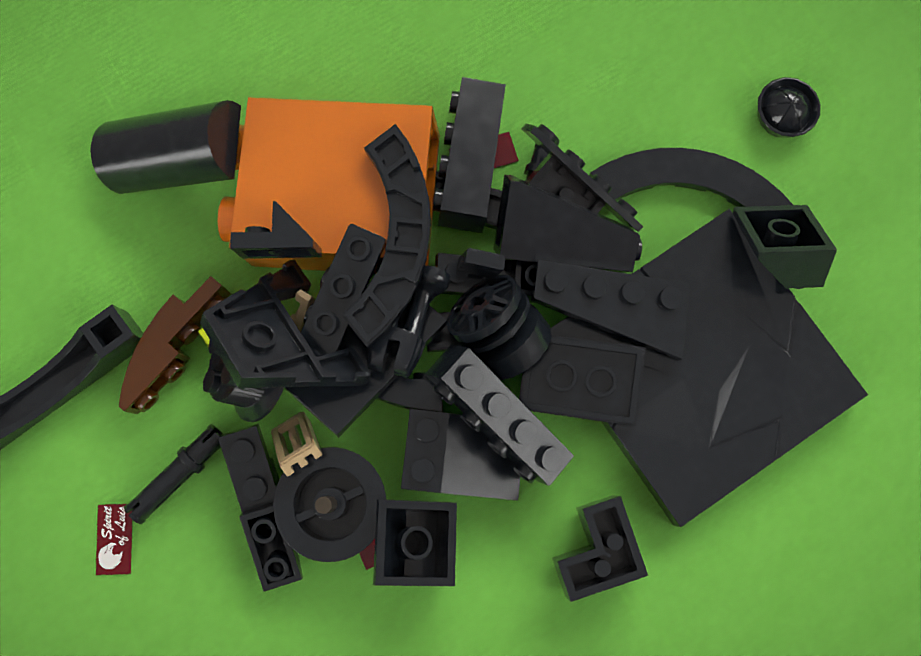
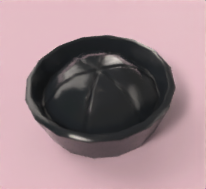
[758,77,821,138]

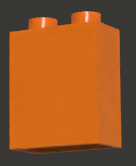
[217,97,440,274]

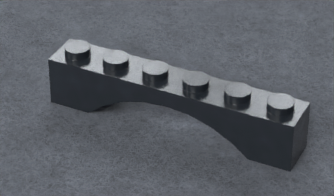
[0,304,143,450]

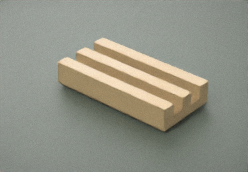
[271,411,322,477]

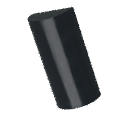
[90,100,241,194]

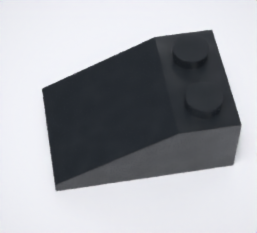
[401,409,521,501]

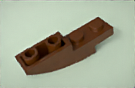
[119,276,231,414]

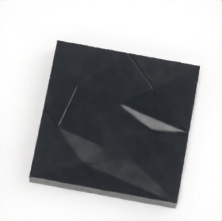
[551,209,868,527]

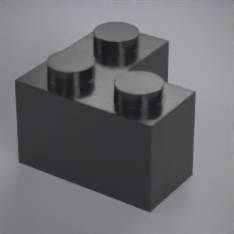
[552,495,648,602]

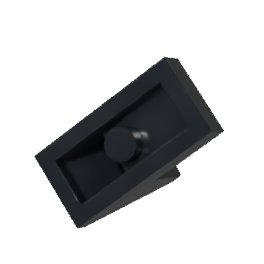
[230,201,322,259]

